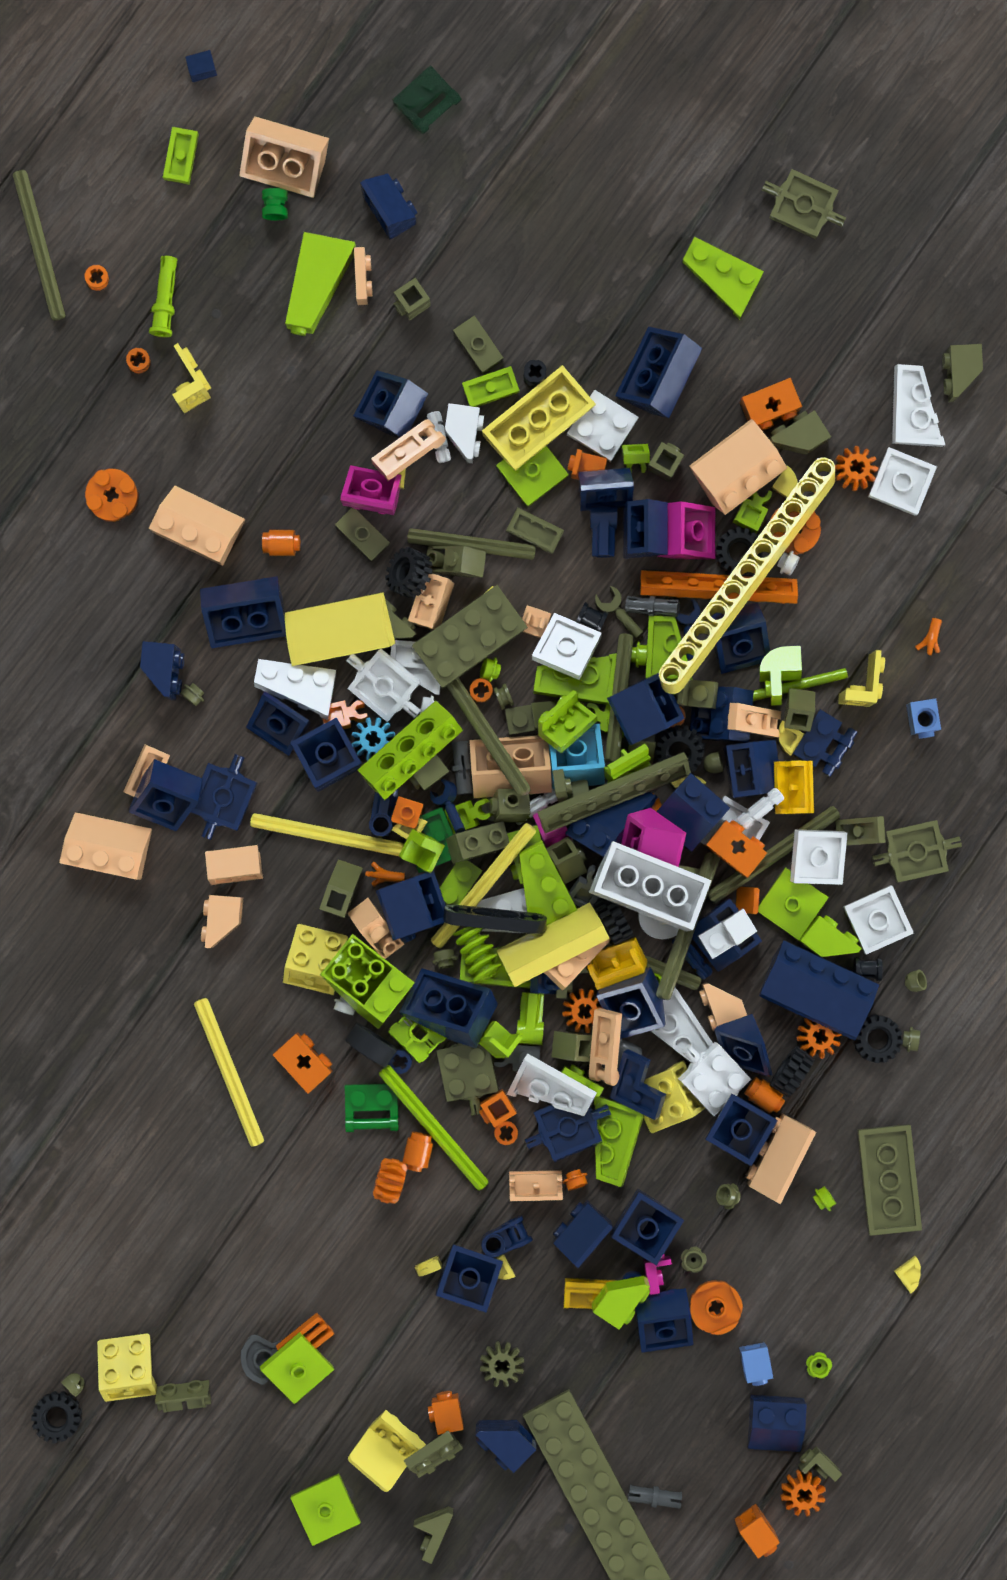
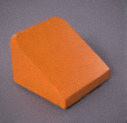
[736,887,760,914]

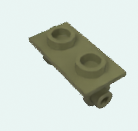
[155,1380,211,1413]

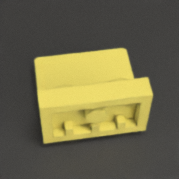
[172,343,211,414]
[838,650,885,707]
[283,924,348,995]
[643,1060,705,1133]
[97,1334,157,1402]

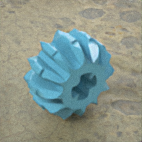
[352,718,396,761]

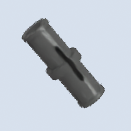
[625,596,680,617]
[451,741,473,795]
[628,1485,682,1509]

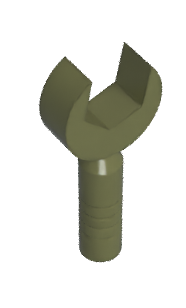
[595,586,643,638]

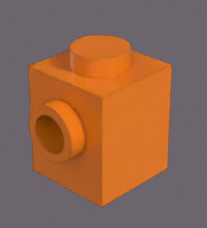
[479,1089,517,1128]
[428,1391,464,1435]

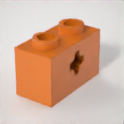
[740,378,802,431]
[704,820,767,878]
[273,1032,333,1094]
[735,1504,780,1559]

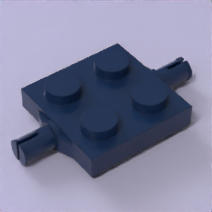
[191,754,257,840]
[525,1104,612,1162]

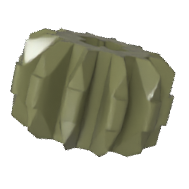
[480,1341,524,1387]

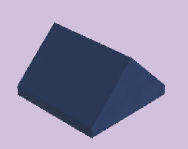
[578,468,634,511]
[246,691,311,756]
[715,1014,772,1077]

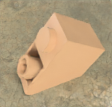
[201,895,243,948]
[347,898,404,959]
[699,983,747,1031]

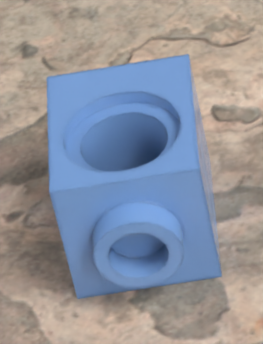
[906,699,941,739]
[739,1342,773,1386]

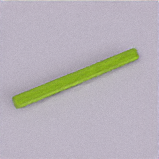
[379,1065,489,1191]

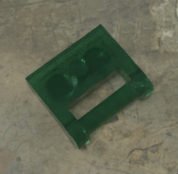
[392,65,462,135]

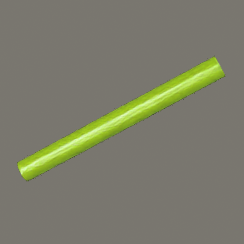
[753,668,848,701]

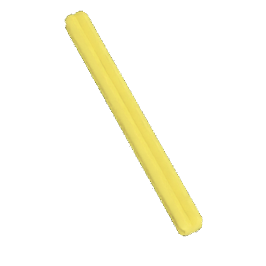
[250,813,404,856]
[431,823,536,948]
[194,998,264,1147]

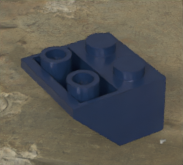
[623,499,668,559]
[140,641,184,701]
[607,673,685,745]
[690,687,754,743]
[724,740,779,799]
[376,870,446,940]
[692,899,762,972]
[475,1420,536,1473]

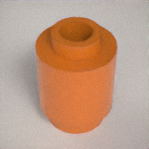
[262,530,301,556]
[744,1077,785,1114]
[402,1131,433,1172]

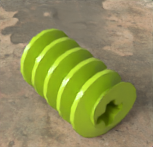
[453,927,502,983]

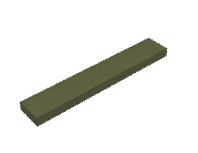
[537,752,691,833]

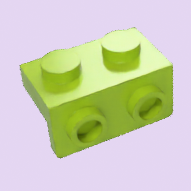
[538,690,597,753]

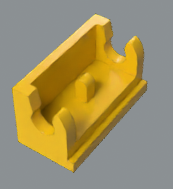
[774,761,814,814]
[587,937,648,990]
[563,1278,617,1309]

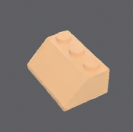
[239,117,329,198]
[689,419,787,515]
[149,486,245,566]
[469,735,552,798]
[59,812,152,880]
[746,1113,816,1204]

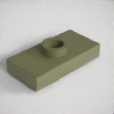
[453,316,504,374]
[506,507,564,555]
[335,508,390,562]

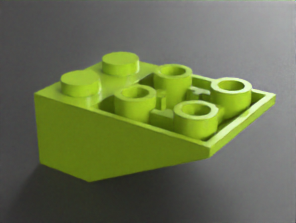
[320,934,415,1029]

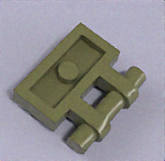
[404,1431,463,1478]

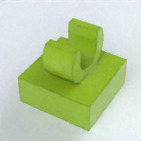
[622,444,650,473]

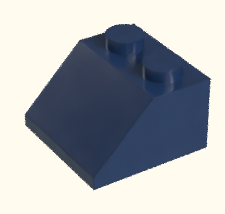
[360,174,418,240]
[353,370,428,438]
[712,602,770,674]
[290,717,362,792]
[129,759,202,831]
[657,773,730,853]
[596,967,666,1039]
[705,1093,778,1166]
[610,1188,684,1266]
[553,1200,613,1268]
[435,1244,503,1313]
[635,1288,693,1353]
[748,1395,807,1452]

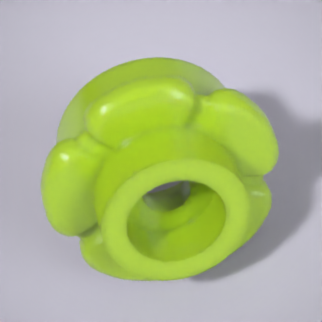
[631,642,647,668]
[480,658,501,682]
[813,1186,836,1211]
[806,1352,832,1379]

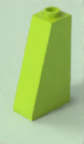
[285,232,356,336]

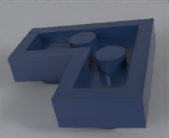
[610,1049,666,1120]

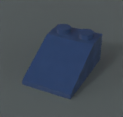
[565,781,658,857]
[399,968,498,1048]

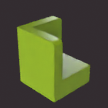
[399,829,445,873]
[479,1021,523,1058]

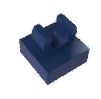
[530,973,560,994]

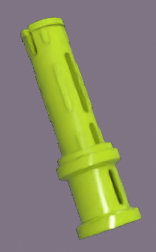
[149,256,178,337]

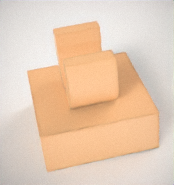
[522,605,551,638]

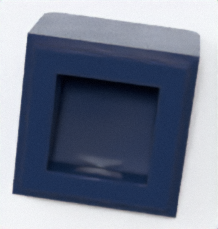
[185,50,217,82]

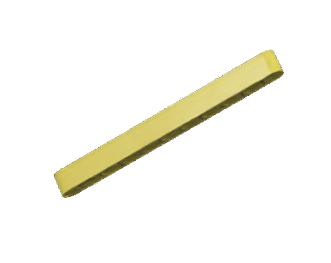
[659,458,835,694]

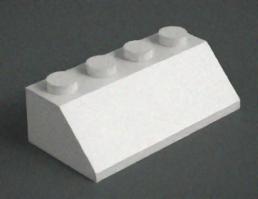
[589,841,711,931]

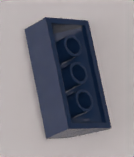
[759,940,879,1041]

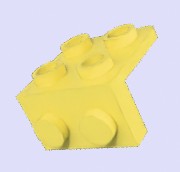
[348,1410,426,1492]

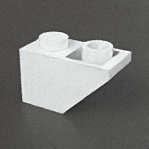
[445,403,484,464]

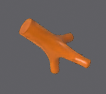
[915,618,942,655]
[365,862,405,887]

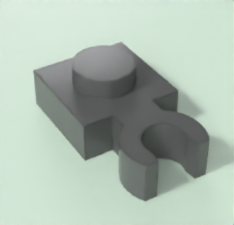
[569,865,599,907]
[494,1045,540,1072]

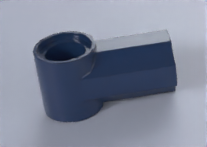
[590,506,617,558]
[369,788,399,838]

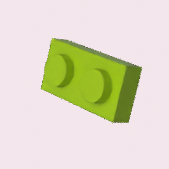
[163,127,199,185]
[462,366,520,407]
[440,860,483,906]

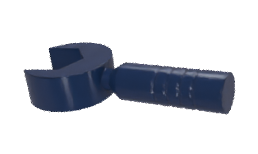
[674,599,700,660]
[430,779,465,834]

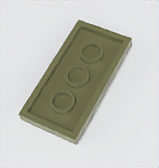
[412,585,528,689]
[857,1124,922,1236]

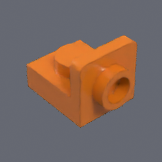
[567,449,607,480]
[391,796,424,829]

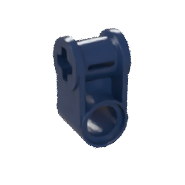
[481,1215,533,1257]

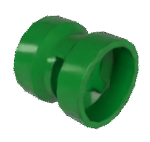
[262,188,288,221]

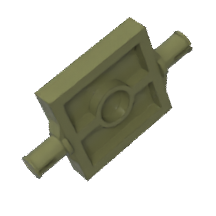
[762,169,846,240]
[872,820,962,883]
[436,1043,499,1115]

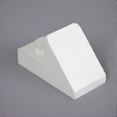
[698,909,757,959]

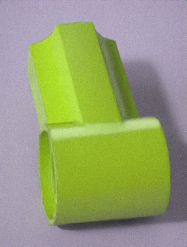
[516,992,544,1045]

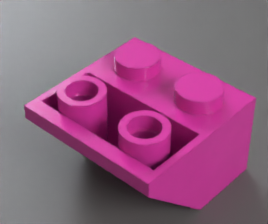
[621,808,687,867]

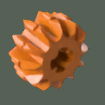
[835,446,878,491]
[562,988,603,1033]
[796,1018,842,1059]
[373,1158,407,1204]
[780,1470,826,1516]

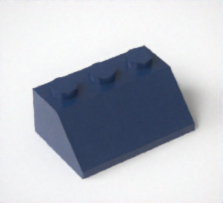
[615,326,702,418]
[200,576,286,648]

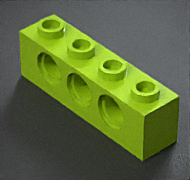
[358,700,463,800]

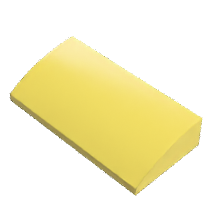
[482,365,596,471]
[285,592,395,666]
[496,902,610,987]

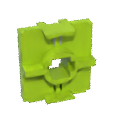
[604,744,651,783]
[388,1016,446,1064]

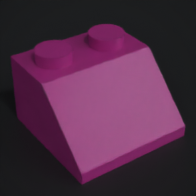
[340,465,402,515]
[657,501,715,559]

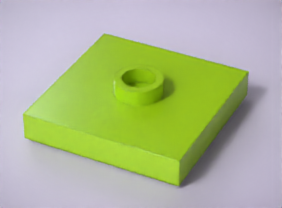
[496,446,569,507]
[758,867,829,940]
[259,1332,334,1404]
[290,1473,361,1546]

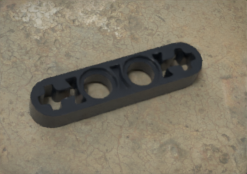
[443,905,547,934]

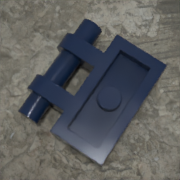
[792,709,858,777]

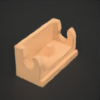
[408,574,454,631]
[205,845,263,885]
[509,1170,563,1201]

